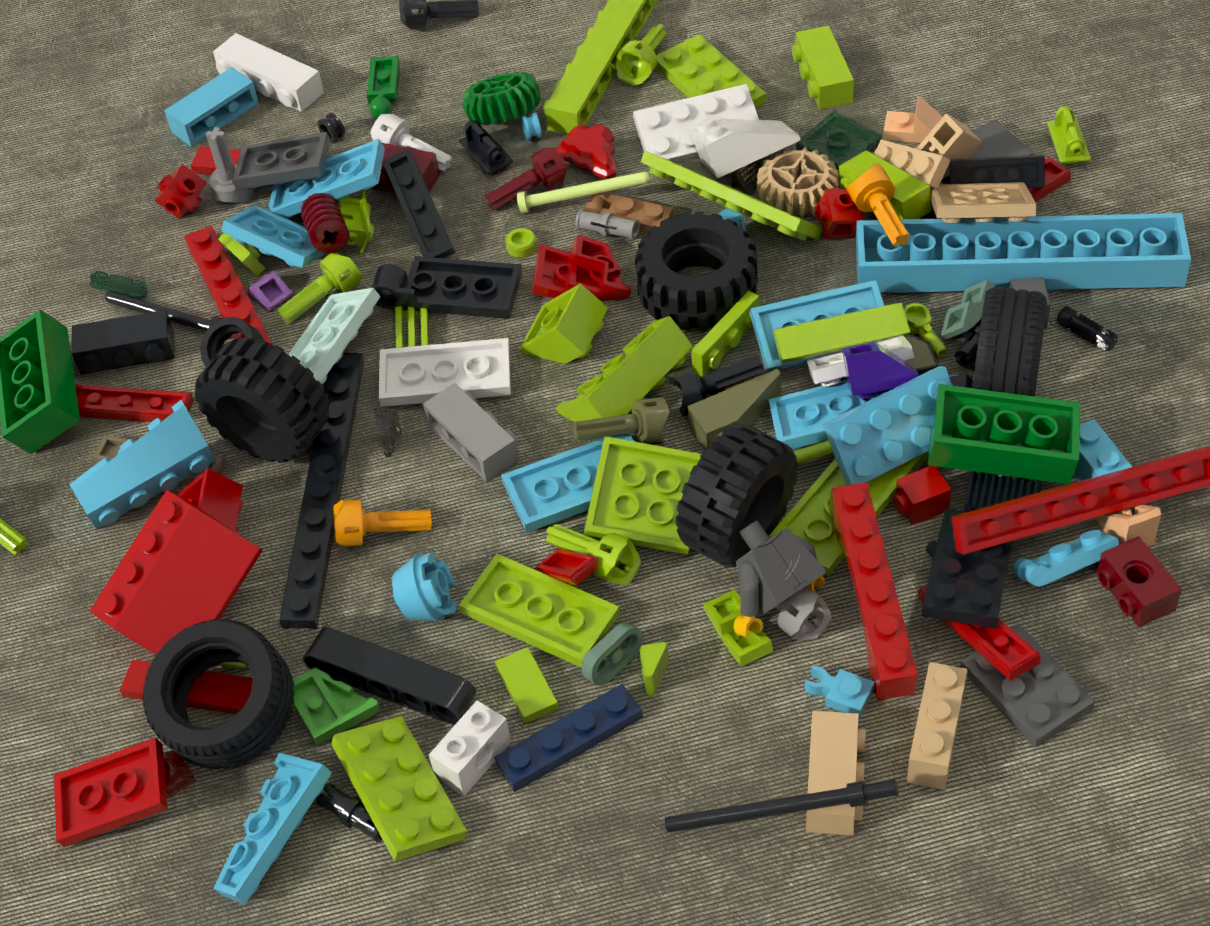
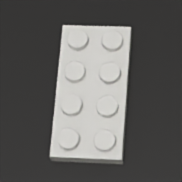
[633,84,759,168]
[379,338,511,407]

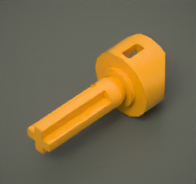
[846,164,910,247]
[333,499,432,547]

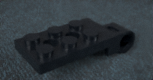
[371,256,522,319]

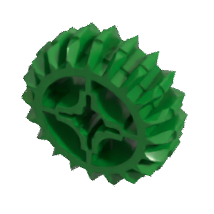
[462,71,541,125]

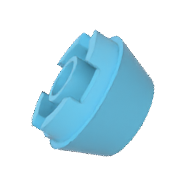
[392,552,457,621]

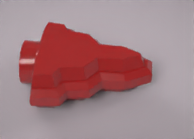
[556,124,616,180]

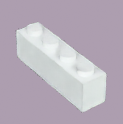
[213,33,324,112]

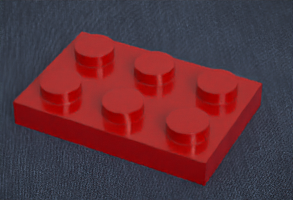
[54,738,168,847]

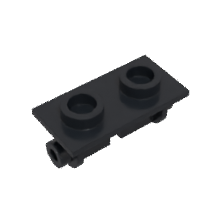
[459,120,513,175]

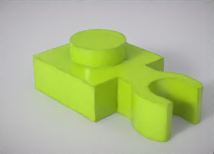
[218,233,266,277]

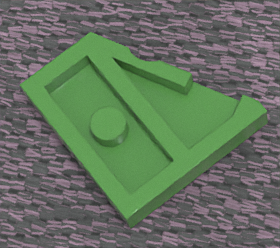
[293,668,381,746]

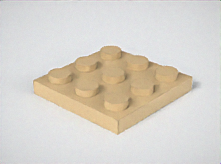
[930,182,1036,223]

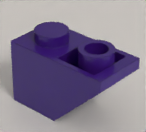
[842,342,920,398]

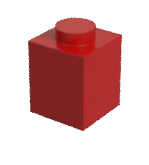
[893,466,951,525]

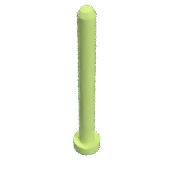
[517,171,651,214]

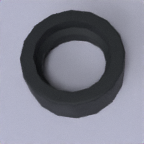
[200,317,264,367]

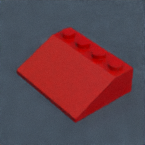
[89,490,263,655]

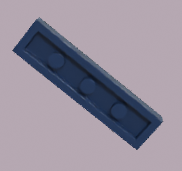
[494,684,643,792]

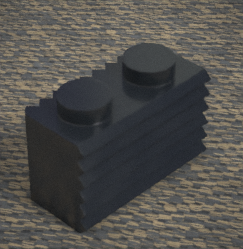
[964,471,1042,512]

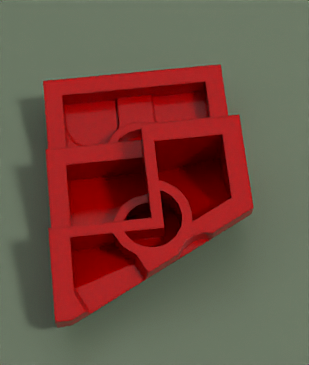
[532,234,631,301]

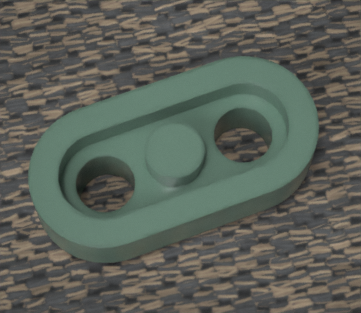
[582,622,643,686]

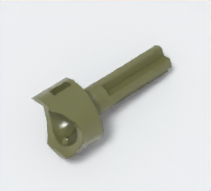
[572,397,670,444]

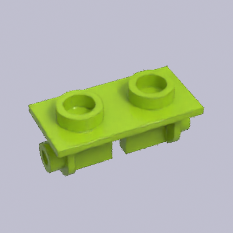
[1047,106,1091,164]
[338,190,374,254]

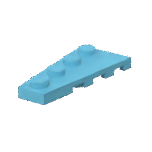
[213,752,332,905]

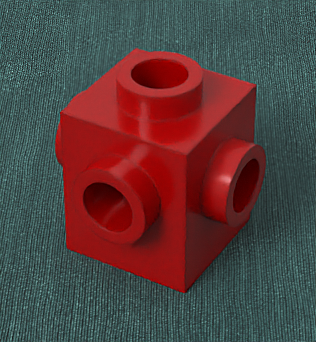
[155,164,207,219]
[815,188,863,239]

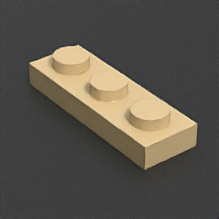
[874,140,950,189]

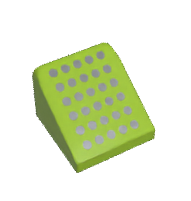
[639,642,669,697]

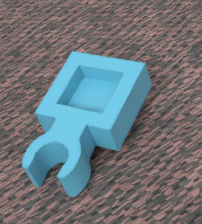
[805,666,875,719]

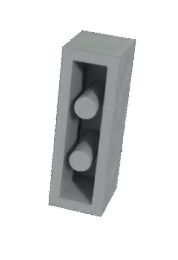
[423,383,519,482]

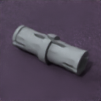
[575,210,640,239]

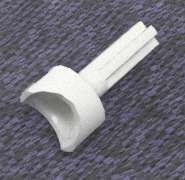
[370,114,453,172]

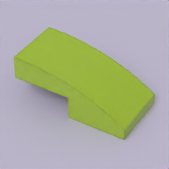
[703,589,773,667]

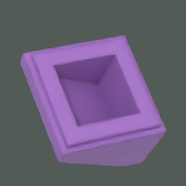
[247,270,294,312]

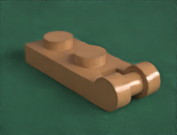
[584,191,674,233]

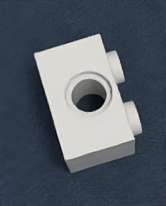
[429,700,511,796]

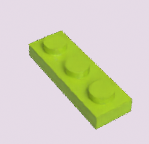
[691,291,759,377]

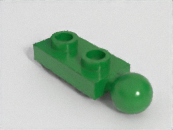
[367,56,400,119]

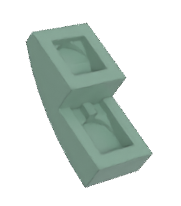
[940,280,996,339]

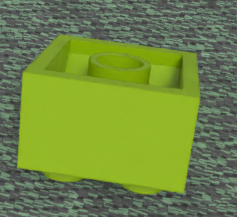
[519,283,608,364]

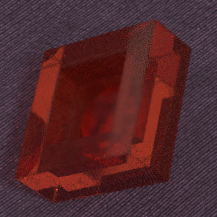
[164,750,196,799]

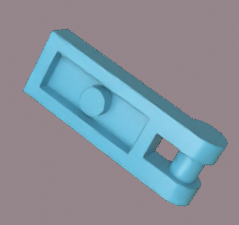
[1013,530,1119,587]

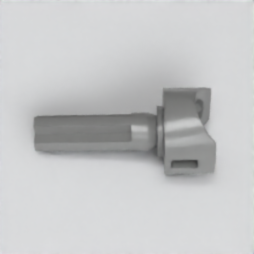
[206,127,253,203]
[775,588,832,640]

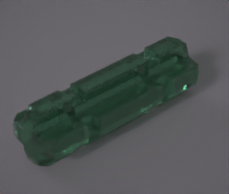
[90,271,148,299]

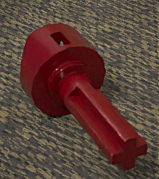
[485,148,567,211]

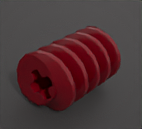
[301,193,350,253]

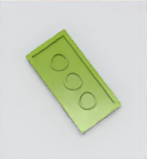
[655,34,767,108]
[459,553,620,668]
[331,716,467,862]

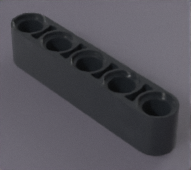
[303,627,477,725]

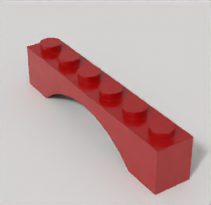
[830,482,918,701]

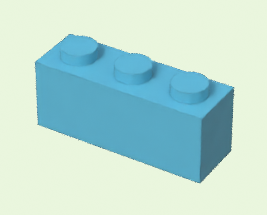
[164,67,259,147]

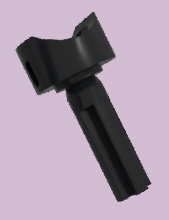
[399,0,479,30]
[667,355,766,417]

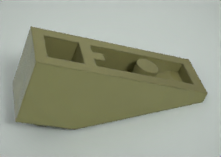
[688,369,781,450]

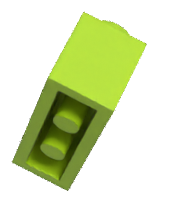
[791,25,854,109]
[839,150,931,220]

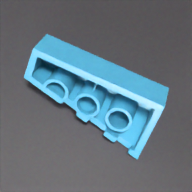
[69,400,216,529]

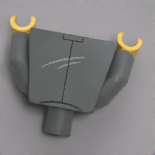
[734,521,827,638]

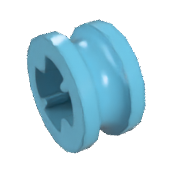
[521,112,542,141]

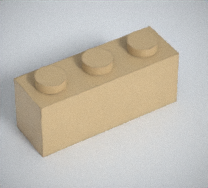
[907,662,967,790]
[806,711,866,835]

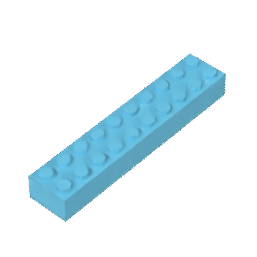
[856,213,1191,293]

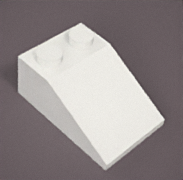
[690,119,800,178]

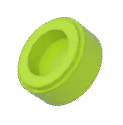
[505,228,537,258]

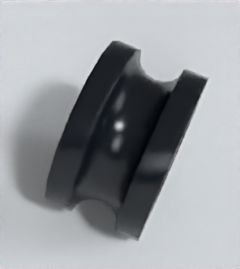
[317,113,345,143]

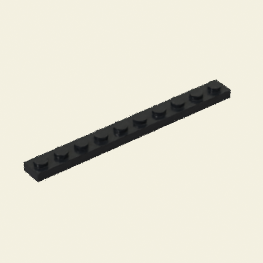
[279,353,365,629]

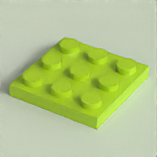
[584,436,701,555]

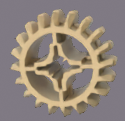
[757,147,839,219]

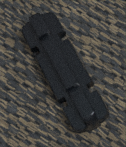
[1057,306,1118,351]

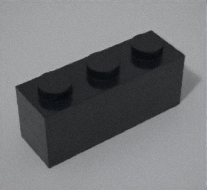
[71,310,175,375]

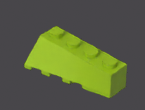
[555,316,693,422]

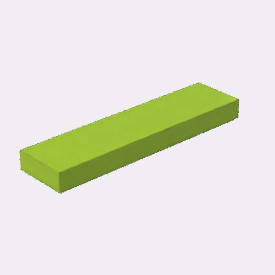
[773,302,910,364]

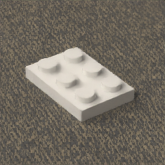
[807,335,914,387]

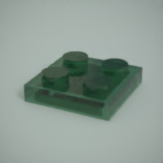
[796,110,882,174]

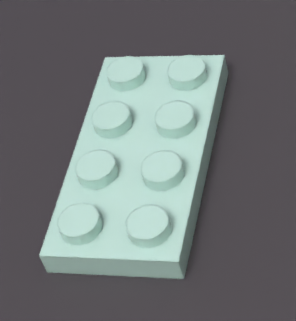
[288,288,380,384]

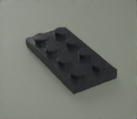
[922,509,1013,629]

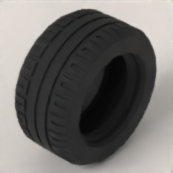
[973,287,1047,396]
[142,619,295,769]

